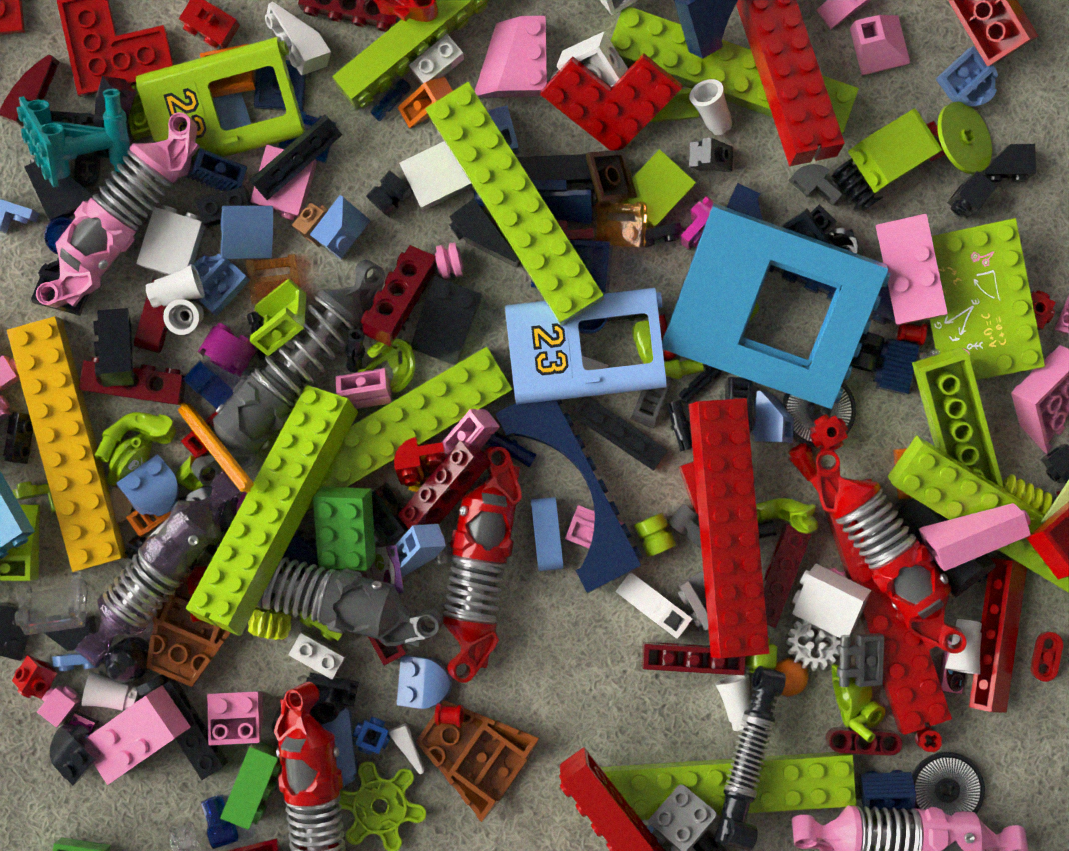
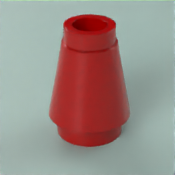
[788,443,817,481]

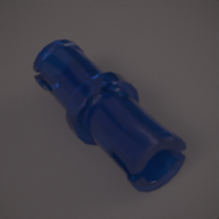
[486,432,537,467]

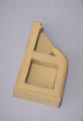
[110,487,133,524]

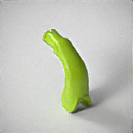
[632,320,704,379]
[94,412,176,463]
[756,498,818,534]

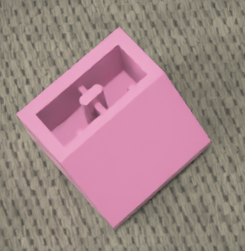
[207,691,263,745]

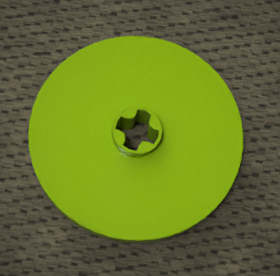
[938,101,992,174]

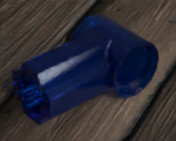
[201,794,239,849]

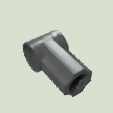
[667,504,701,549]

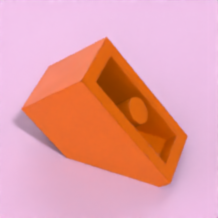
[397,76,453,129]

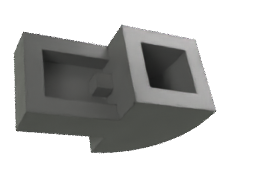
[788,164,842,205]

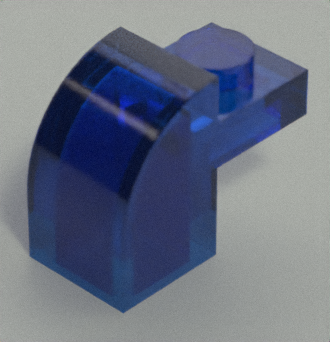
[183,359,233,409]

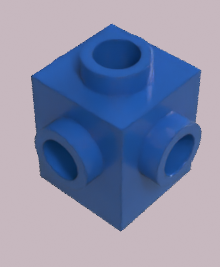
[352,716,390,755]

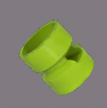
[634,512,677,557]

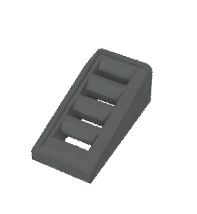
[631,377,673,428]

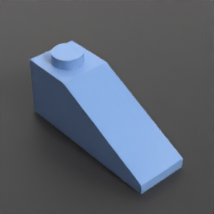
[395,524,446,577]

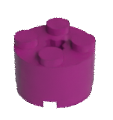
[197,322,256,378]

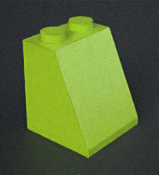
[848,108,942,193]

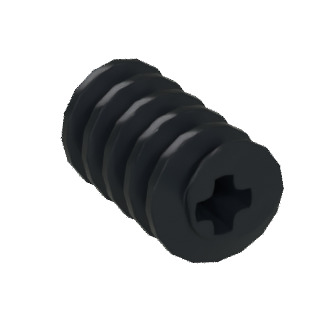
[831,158,884,212]

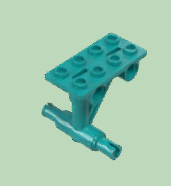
[17,89,132,187]

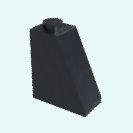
[24,158,93,224]

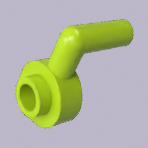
[12,481,56,513]
[849,701,885,742]

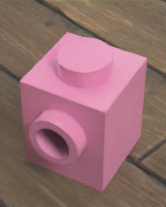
[37,685,81,728]

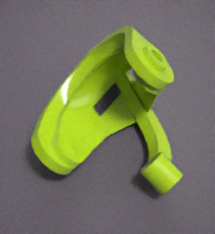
[357,339,415,392]

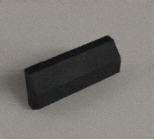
[890,498,996,598]

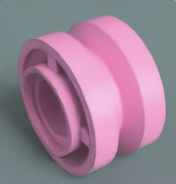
[435,242,464,280]

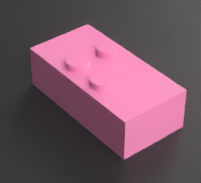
[876,214,948,326]
[86,685,191,785]

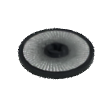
[782,382,856,447]
[912,752,985,816]

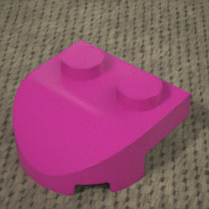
[681,196,713,250]

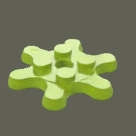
[336,761,426,851]

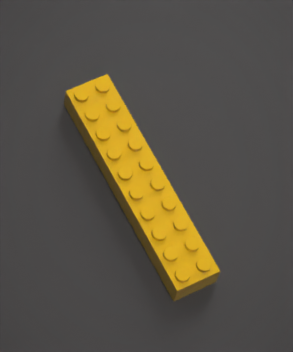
[7,316,128,572]

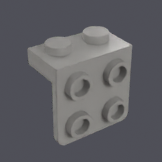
[677,570,708,630]
[647,785,717,851]

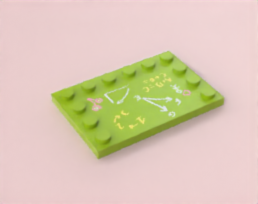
[930,218,1045,380]

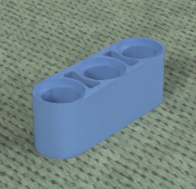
[531,497,563,571]

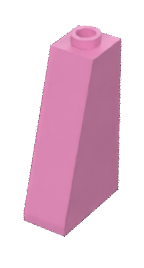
[919,503,1031,571]

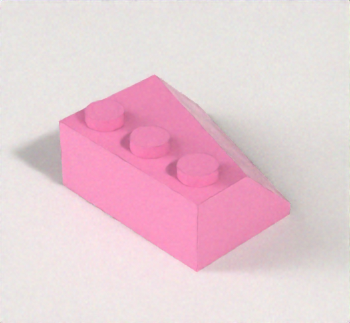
[475,16,547,98]
[1011,345,1069,454]

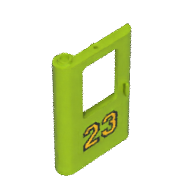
[136,37,306,158]

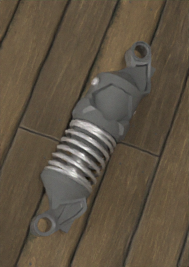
[207,557,443,647]

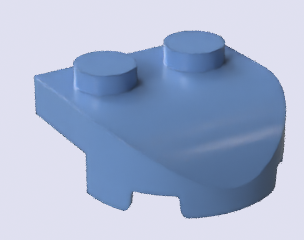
[936,47,998,107]
[193,254,250,316]
[116,454,180,516]
[397,655,452,709]

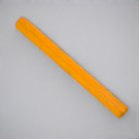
[178,402,254,493]

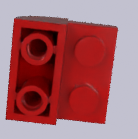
[394,437,447,487]

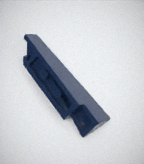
[474,180,593,224]

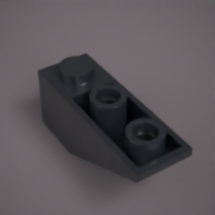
[92,76,136,158]

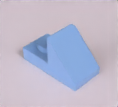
[0,199,39,233]

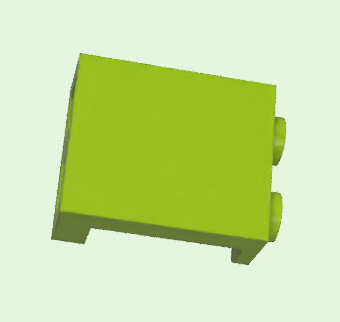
[619,149,696,229]
[250,279,307,356]

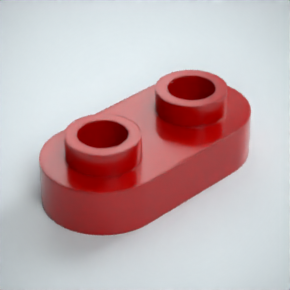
[1030,631,1063,682]

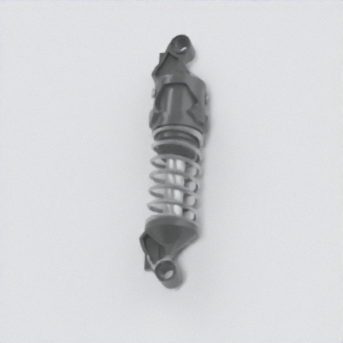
[191,260,385,486]

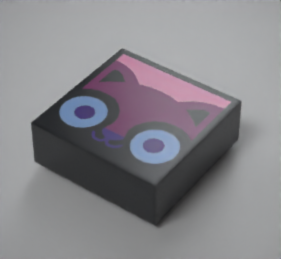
[69,711,99,739]

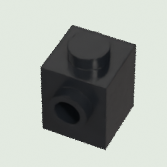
[1041,444,1069,483]

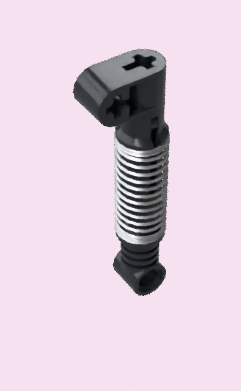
[714,666,786,851]

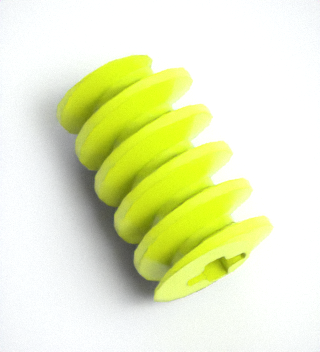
[1002,474,1052,515]

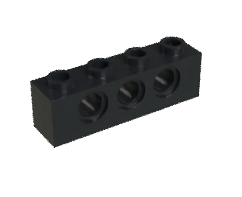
[163,679,228,780]

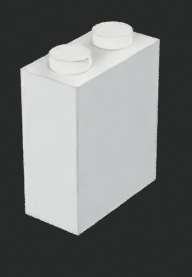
[399,141,473,211]
[136,205,206,275]
[792,564,871,638]

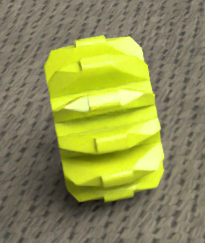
[248,608,292,640]

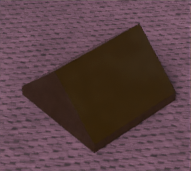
[585,150,637,208]

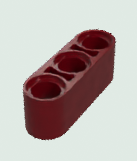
[134,278,168,354]
[825,727,902,756]

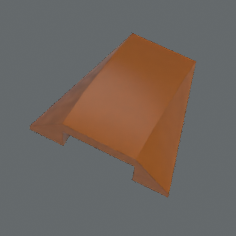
[146,571,231,687]
[415,700,540,822]

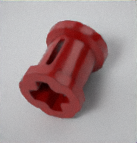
[897,323,927,346]
[435,703,464,728]
[914,727,942,752]

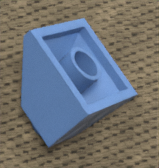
[310,195,371,260]

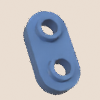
[52,651,104,671]

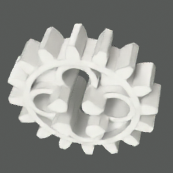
[786,619,840,671]

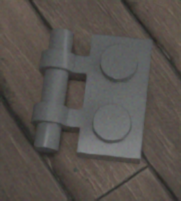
[837,633,884,687]

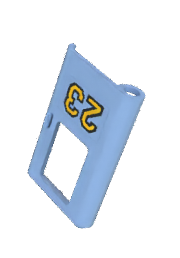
[505,288,667,405]

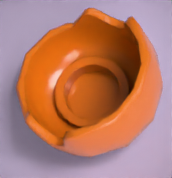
[773,657,809,697]

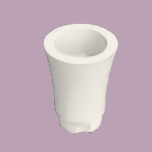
[689,79,732,135]
[146,264,204,308]
[164,299,204,335]
[945,619,982,674]
[82,671,139,711]
[715,673,753,731]

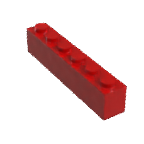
[969,558,1027,713]

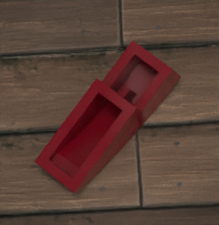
[0,54,59,126]

